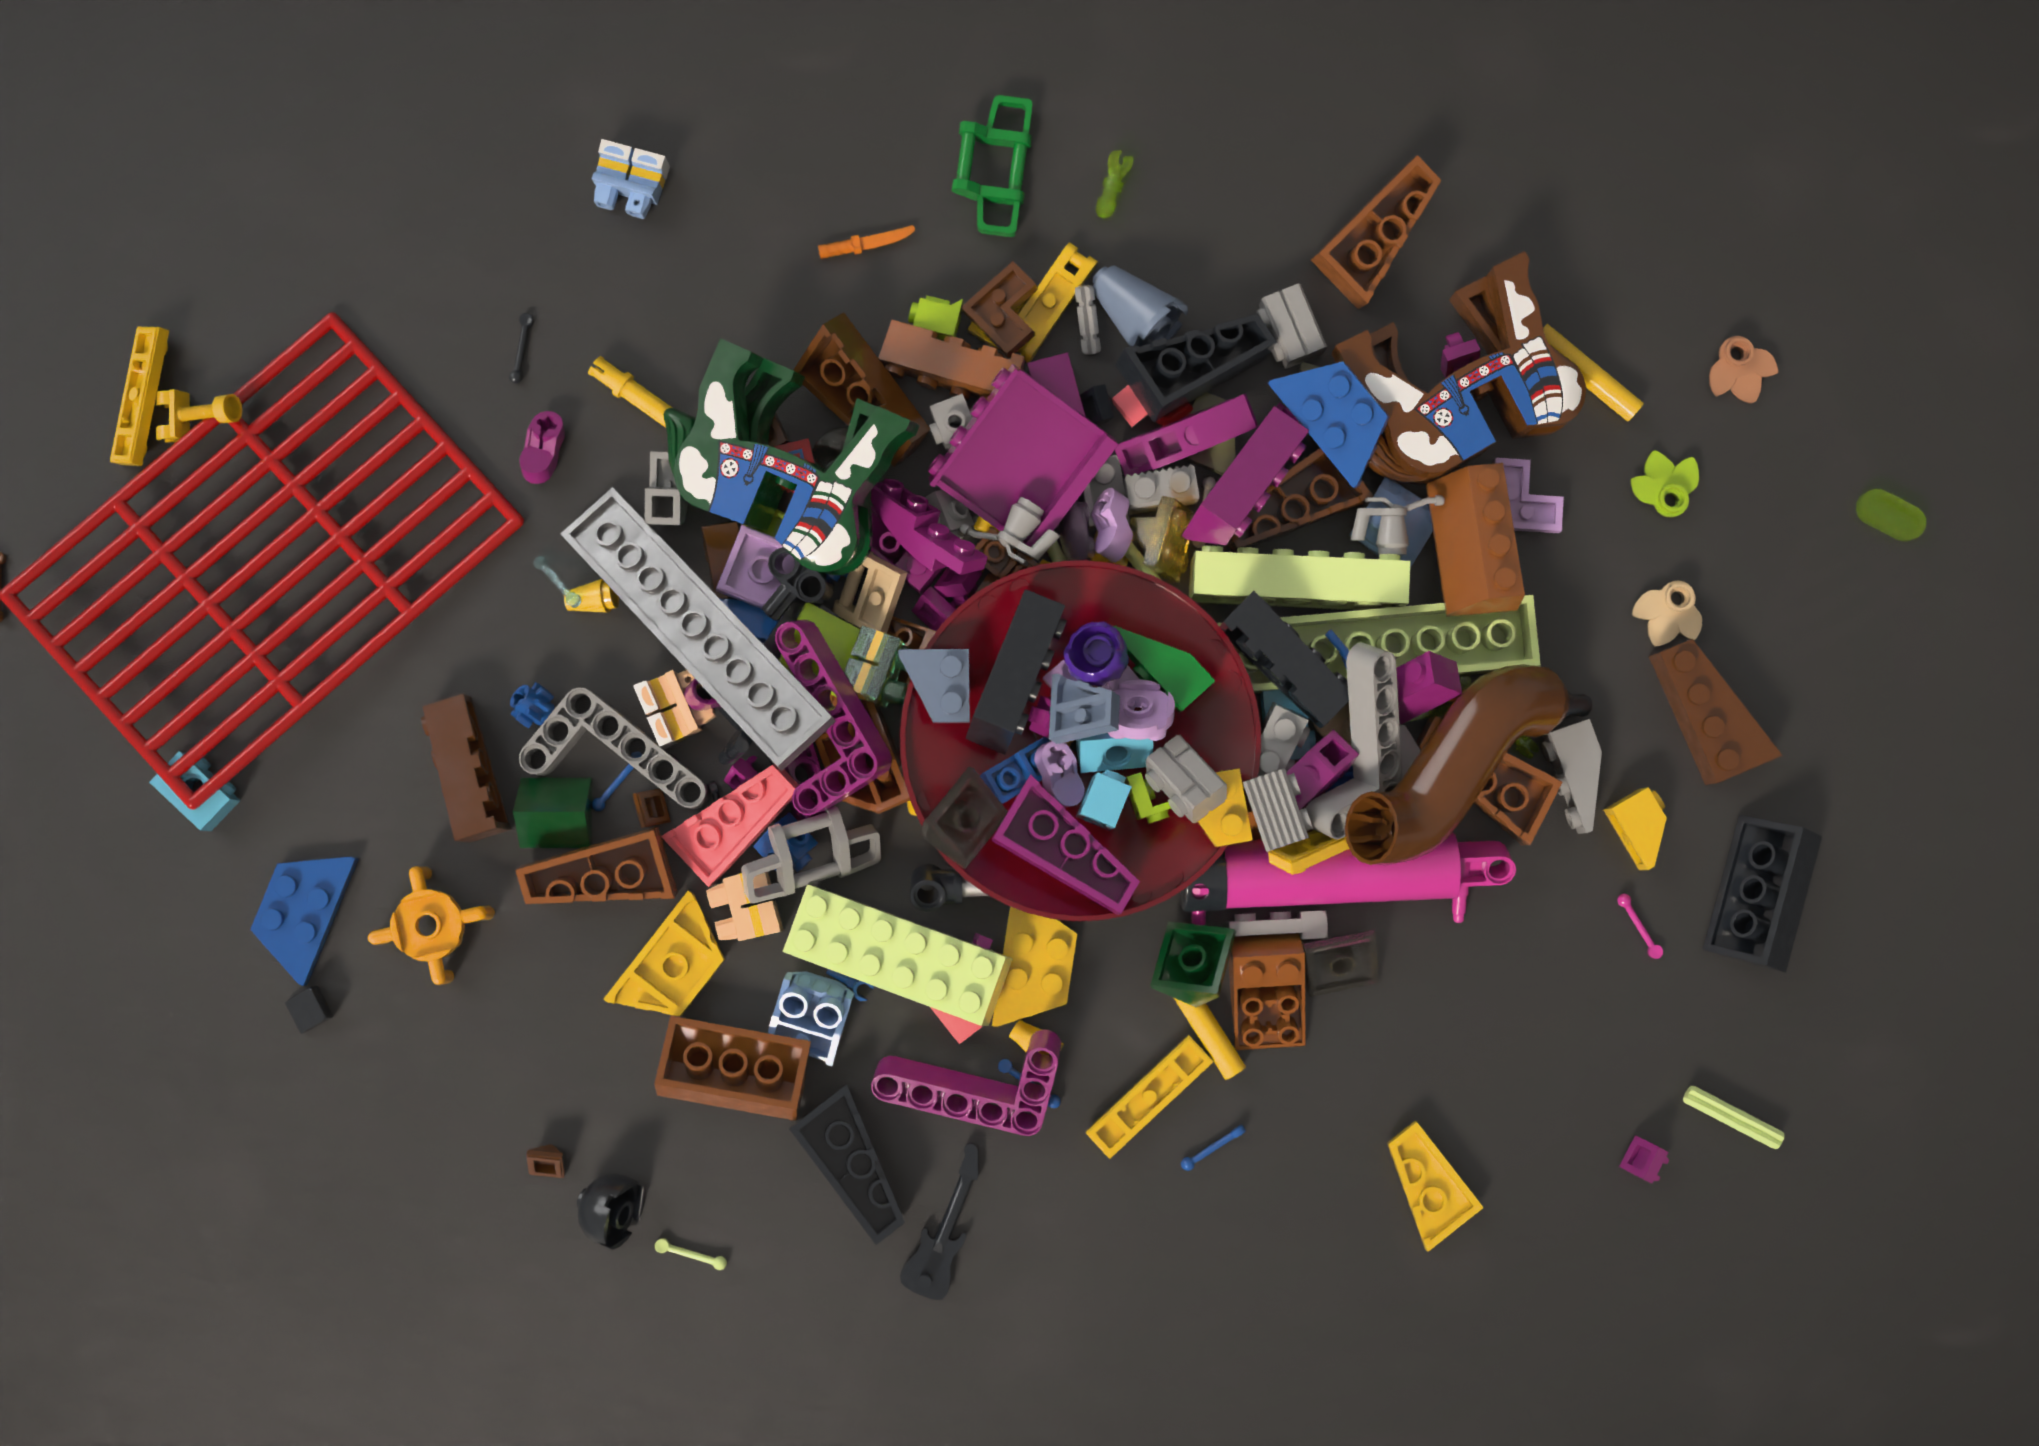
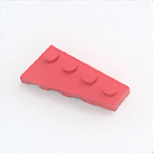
[661,764,799,887]

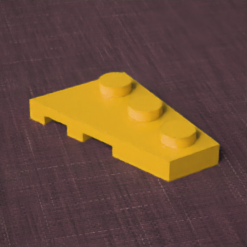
[1387,1121,1484,1252]

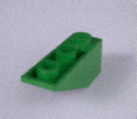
[1113,626,1215,713]

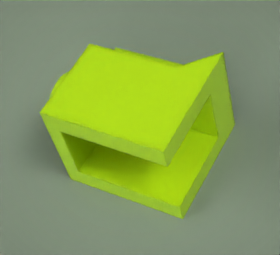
[908,295,964,341]

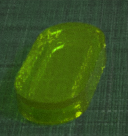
[1856,489,1926,541]

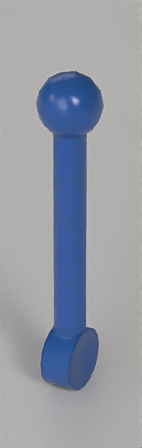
[592,752,643,811]
[998,1059,1061,1108]
[1181,1124,1246,1171]

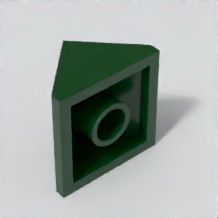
[513,778,592,848]
[1150,921,1236,1007]

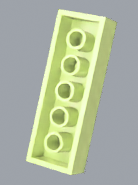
[1189,546,1410,610]
[783,884,1013,1026]

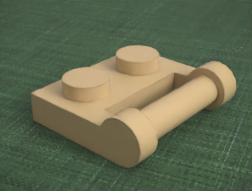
[832,551,907,634]

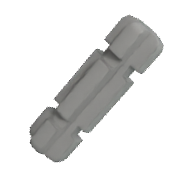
[1075,285,1101,355]

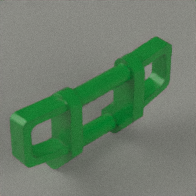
[951,95,1032,237]

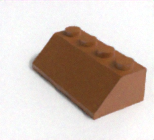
[1426,463,1525,617]
[654,1016,811,1121]

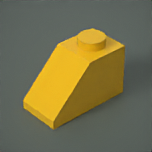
[1603,787,1667,870]

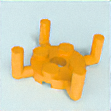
[368,866,495,985]

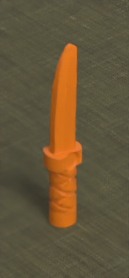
[818,225,915,259]

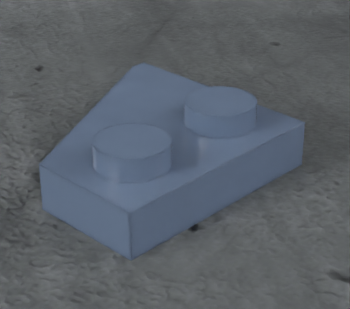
[899,649,970,723]
[1049,674,1120,744]

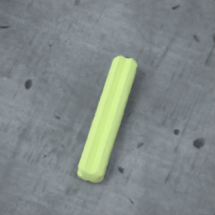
[1683,1086,1785,1149]

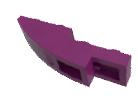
[1115,393,1258,476]
[871,479,988,575]

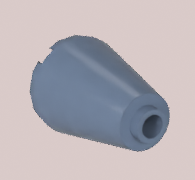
[1092,265,1188,347]

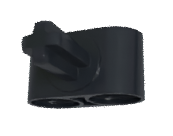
[762,547,835,621]

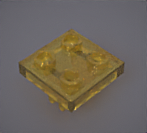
[1130,496,1195,582]

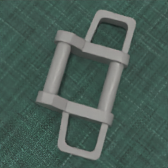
[741,806,881,903]

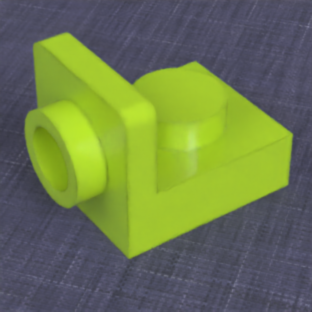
[1124,772,1172,824]

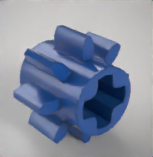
[510,682,554,728]

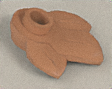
[1709,336,1778,403]

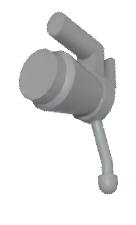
[1350,495,1445,555]
[960,497,1060,566]

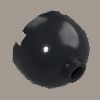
[577,1174,645,1250]

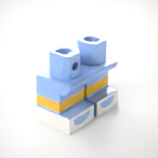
[592,139,670,219]

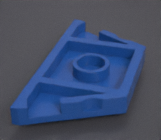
[1268,361,1390,488]
[250,857,359,986]

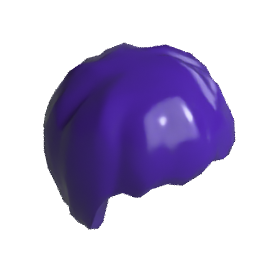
[1064,622,1129,687]

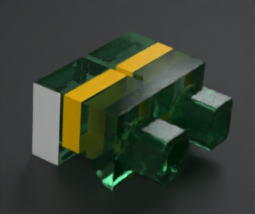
[844,625,910,708]

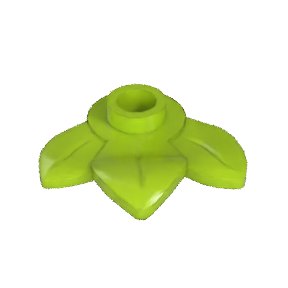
[1631,450,1699,517]

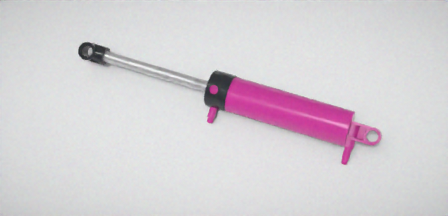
[910,832,1516,925]

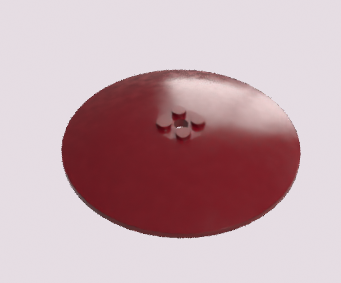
[900,560,1261,921]

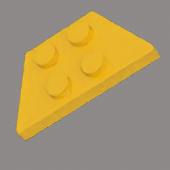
[604,891,725,1017]
[992,907,1077,1027]

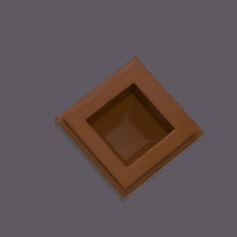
[633,788,671,828]
[526,1144,565,1178]

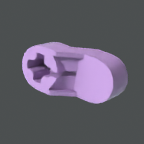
[1091,488,1133,562]
[1035,741,1085,808]

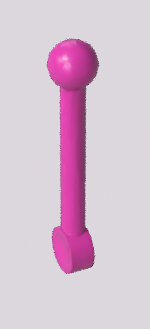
[1617,893,1663,959]

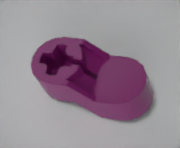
[519,411,565,484]

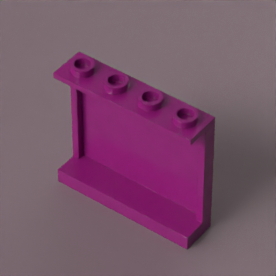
[928,364,1118,547]

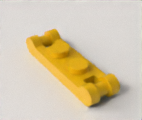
[1017,242,1098,363]

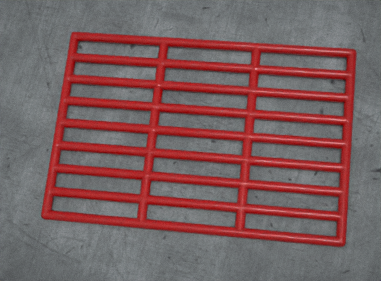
[0,312,524,810]

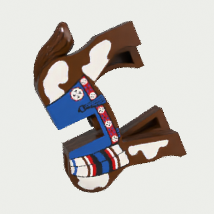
[1331,251,1586,485]

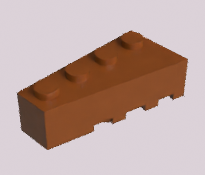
[1311,155,1441,310]

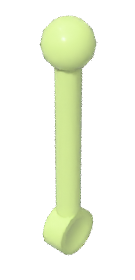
[655,1238,727,1270]

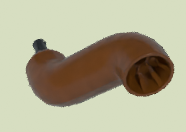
[1345,664,1592,865]

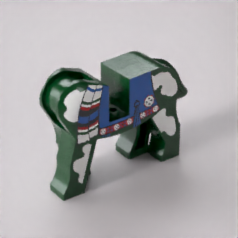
[663,338,920,576]

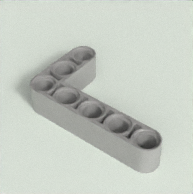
[1306,642,1402,840]
[519,687,710,809]

